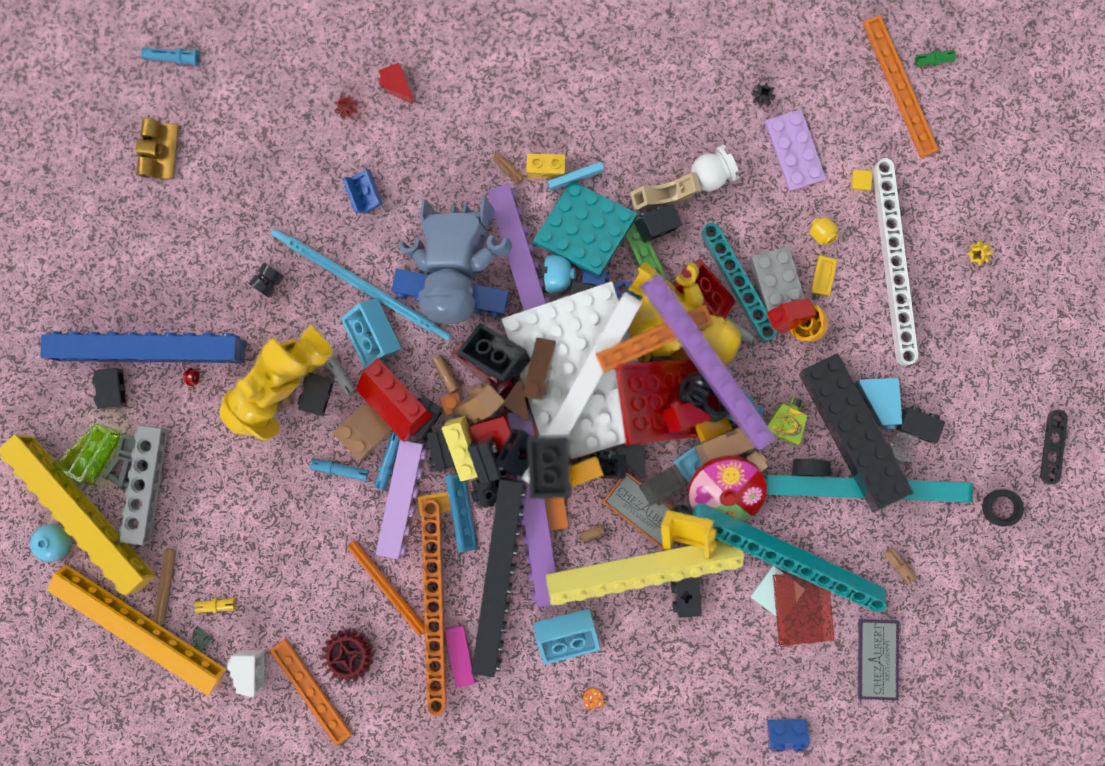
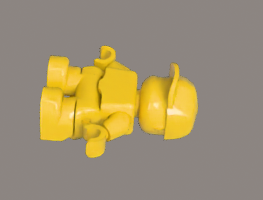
[628,262,742,367]
[219,324,333,441]

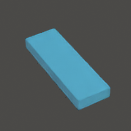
[548,162,604,192]

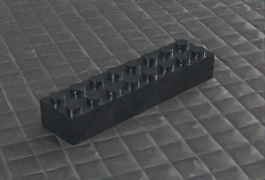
[799,353,914,513]

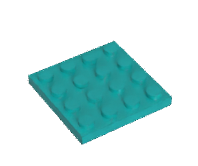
[533,182,638,278]

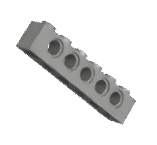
[119,425,168,545]

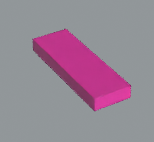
[445,625,475,688]

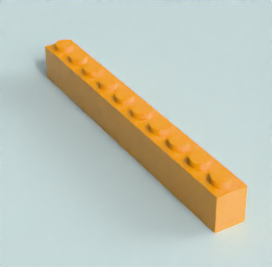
[47,564,227,696]

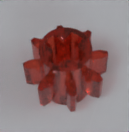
[334,95,358,119]

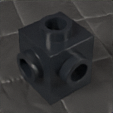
[471,479,499,508]

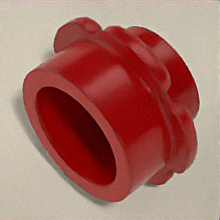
[183,368,200,386]

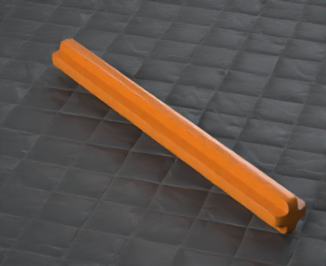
[347,541,425,635]

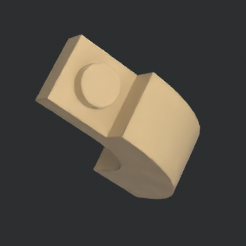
[630,172,701,210]

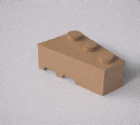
[452,384,505,426]
[694,427,755,465]

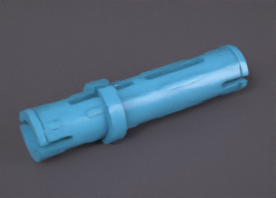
[374,432,401,491]
[309,457,369,482]

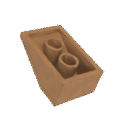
[332,402,393,461]

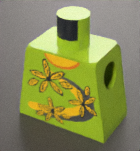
[766,397,807,446]

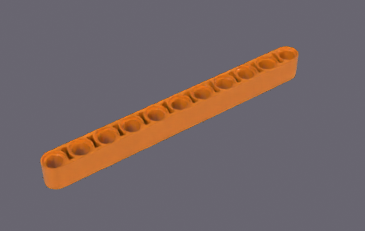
[421,499,447,716]

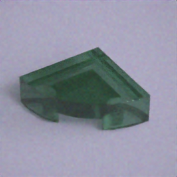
[192,626,212,653]

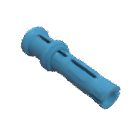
[141,47,201,66]

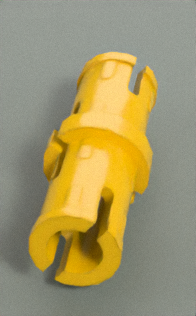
[194,598,236,614]

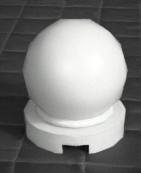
[691,144,740,192]

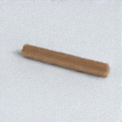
[153,548,176,626]

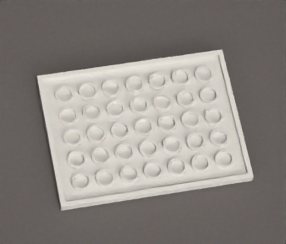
[502,282,639,459]

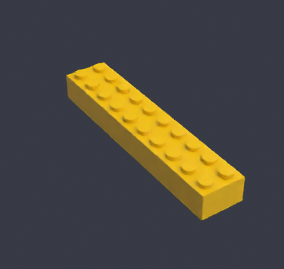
[0,434,156,596]

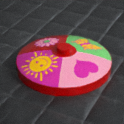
[688,456,767,522]

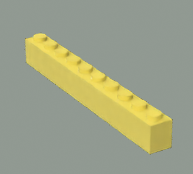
[546,540,744,605]

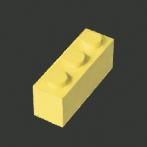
[442,416,478,481]

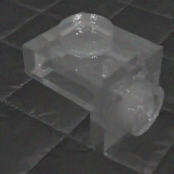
[890,432,917,465]

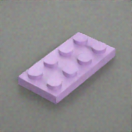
[765,109,826,192]

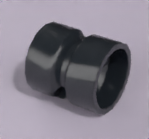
[248,262,285,298]

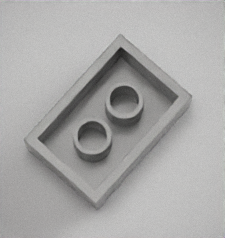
[748,246,805,312]

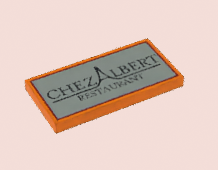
[602,472,672,550]

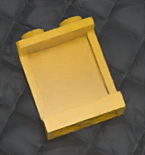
[661,510,717,559]

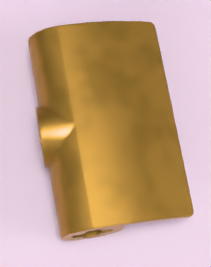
[136,118,179,179]

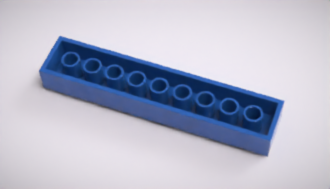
[40,331,246,363]

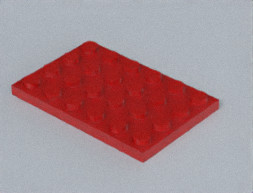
[615,360,720,445]

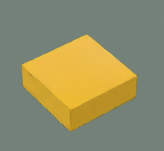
[851,169,873,191]

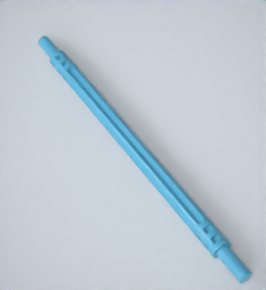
[271,229,452,341]

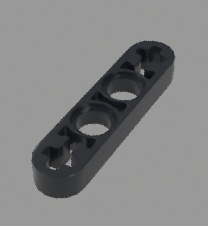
[1040,410,1068,484]

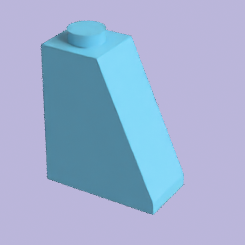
[855,378,902,429]

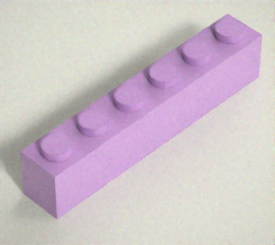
[375,440,427,559]

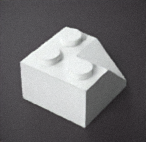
[228,650,265,697]

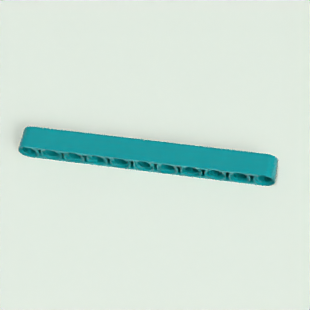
[763,475,973,502]
[692,504,887,612]

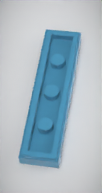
[445,474,478,553]

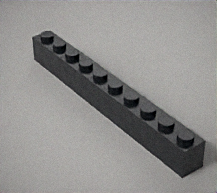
[471,478,527,677]

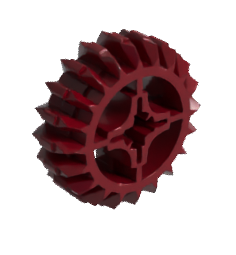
[321,629,374,683]

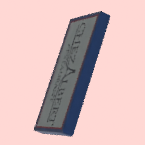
[858,619,899,700]

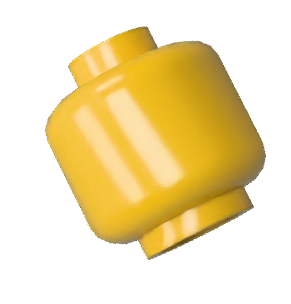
[809,217,838,246]

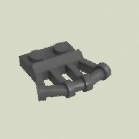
[102,434,151,490]

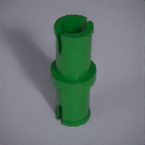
[915,49,956,67]

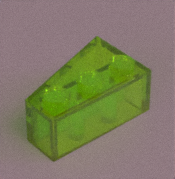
[51,423,121,485]

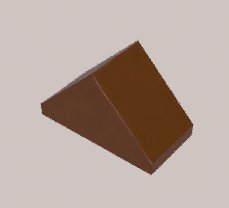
[502,381,530,421]

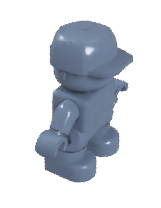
[399,196,512,324]

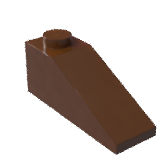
[523,337,556,400]

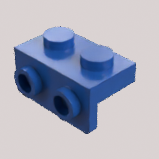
[342,169,383,214]
[767,719,810,752]

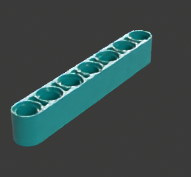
[701,223,777,342]

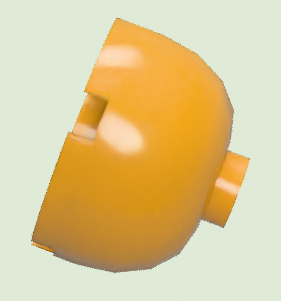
[790,304,829,342]

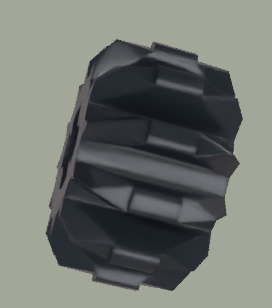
[678,372,711,406]

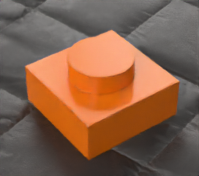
[439,392,461,416]

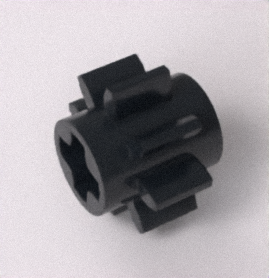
[751,82,776,108]

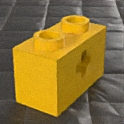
[526,154,565,178]

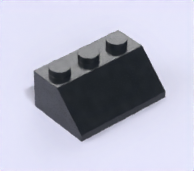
[457,323,531,382]

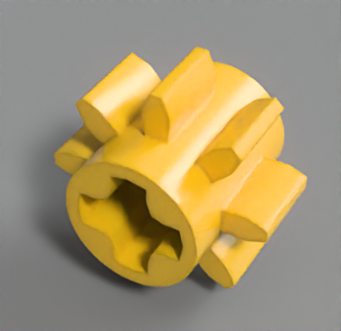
[967,240,994,265]

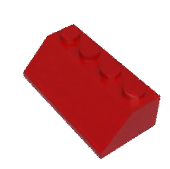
[355,358,433,443]

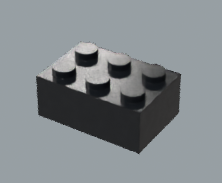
[527,434,572,499]

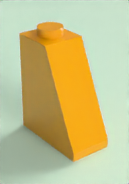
[571,457,603,487]

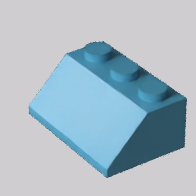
[341,298,402,369]
[533,608,600,665]

